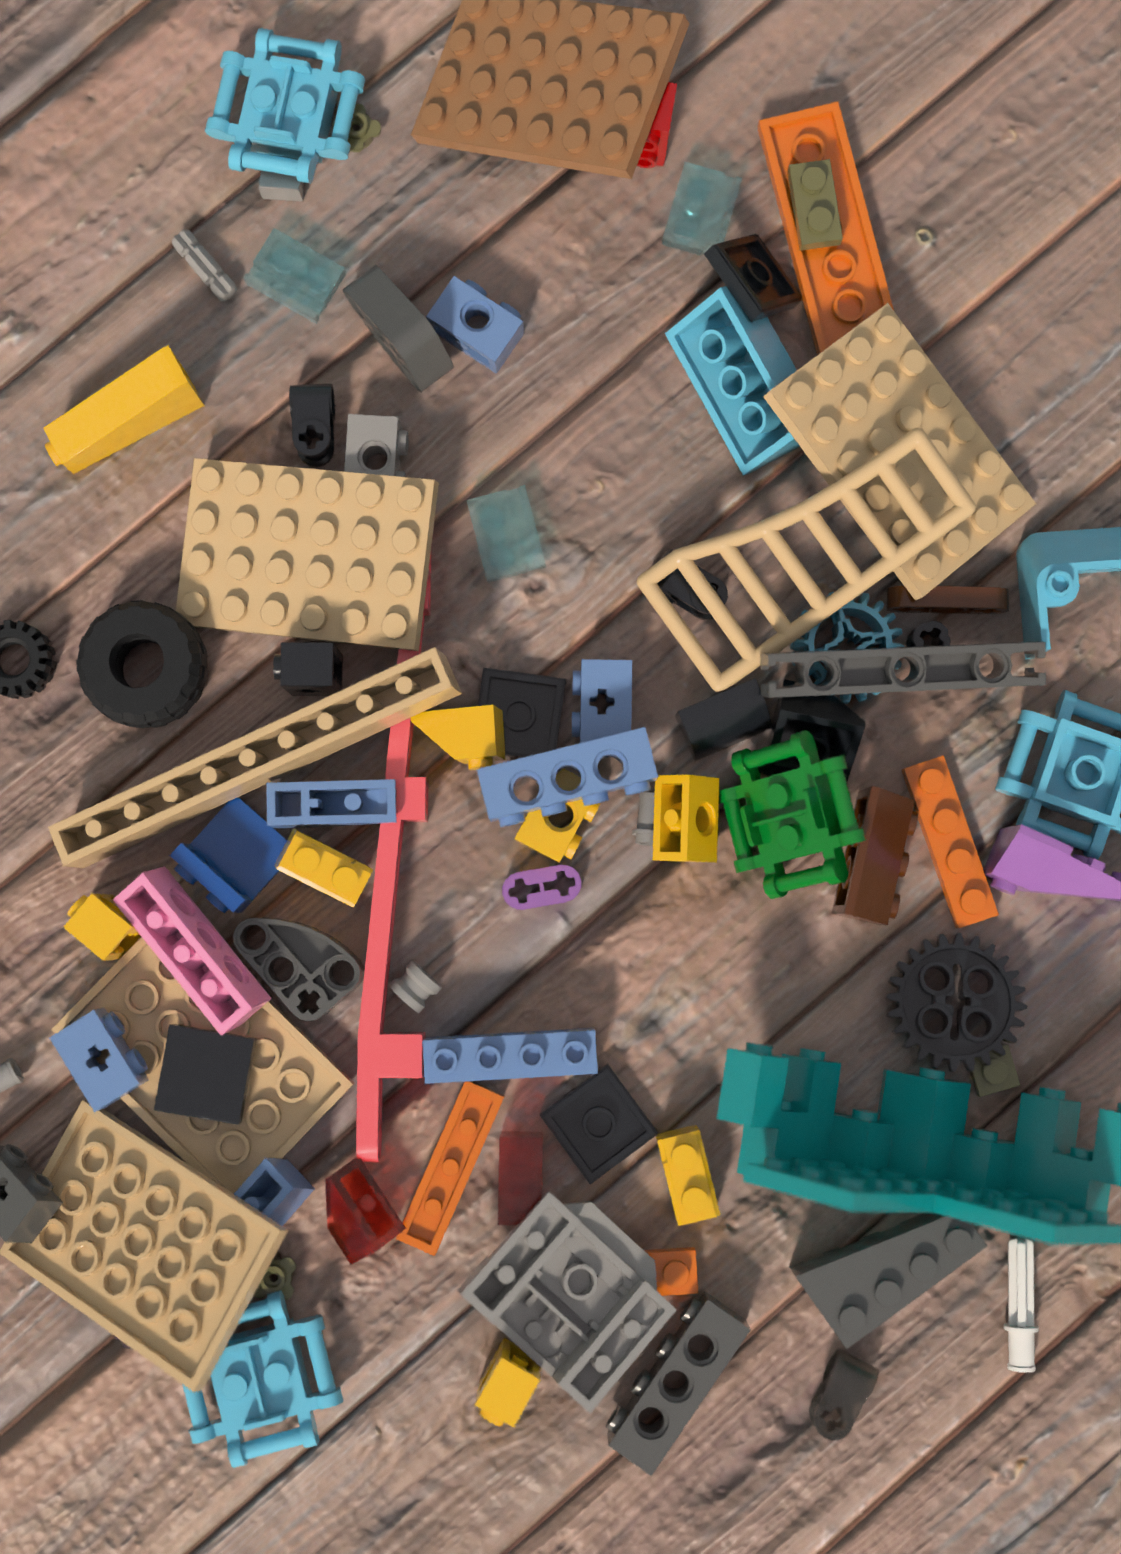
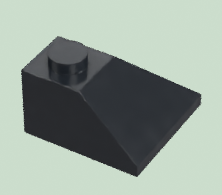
[762,679,866,782]

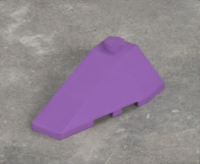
[983,824,1121,901]

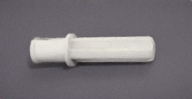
[1004,1238,1039,1373]

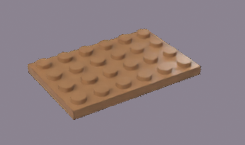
[411,0,689,179]

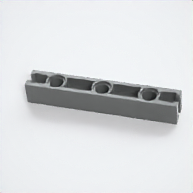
[760,641,1046,698]

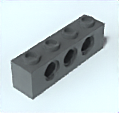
[606,1291,751,1476]

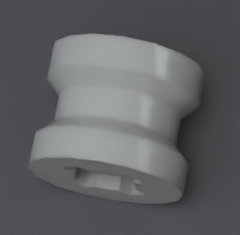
[388,960,442,1013]

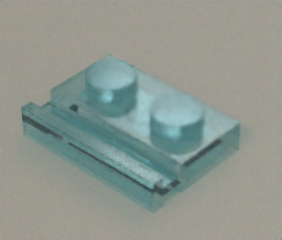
[661,162,742,256]
[243,228,347,324]
[466,485,546,583]

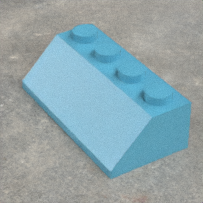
[665,286,800,476]

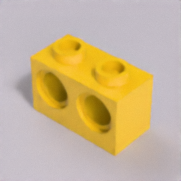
[63,893,142,961]

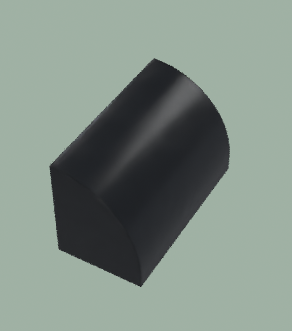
[675,678,772,761]

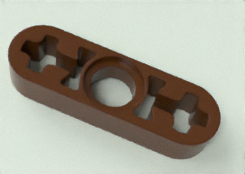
[887,586,1009,614]

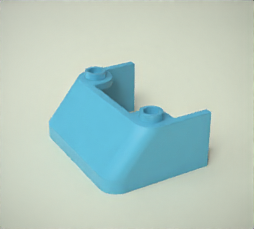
[1016,527,1121,659]

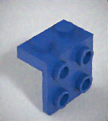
[169,798,287,913]

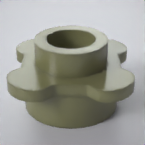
[332,103,381,153]
[254,1256,296,1300]

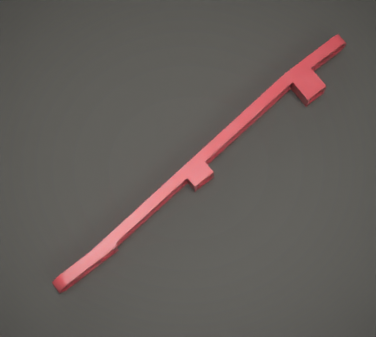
[356,545,432,1162]

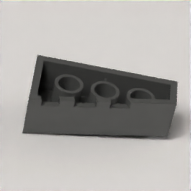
[789,1212,987,1349]

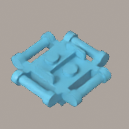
[205,28,365,183]
[995,690,1121,859]
[182,1291,344,1468]

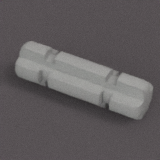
[172,229,237,302]

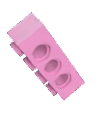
[113,866,272,1035]

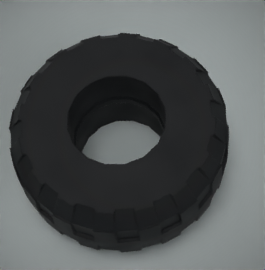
[76,600,209,728]

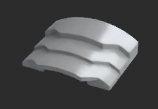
[457,1191,677,1414]

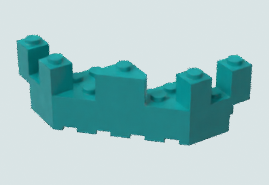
[717,1042,1121,1245]

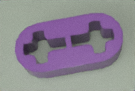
[502,865,581,910]

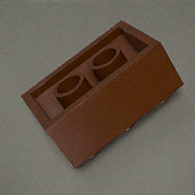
[831,786,918,925]

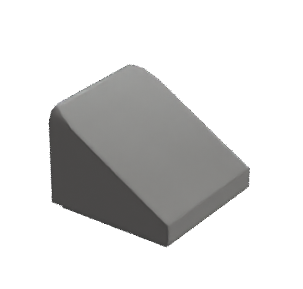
[258,171,305,202]

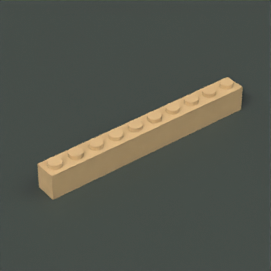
[48,647,462,868]

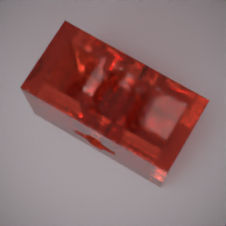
[498,1131,543,1226]

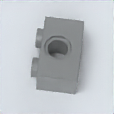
[344,414,409,477]

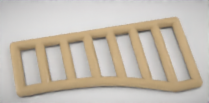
[637,428,976,693]

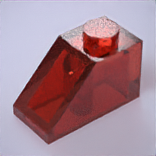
[325,1156,406,1265]

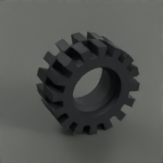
[0,620,57,699]

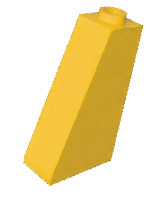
[43,345,204,474]

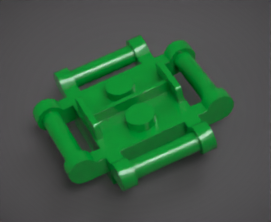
[719,730,866,899]

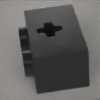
[273,642,343,696]

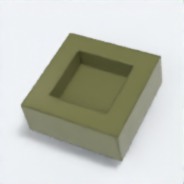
[970,1043,1020,1097]

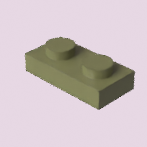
[787,159,843,251]

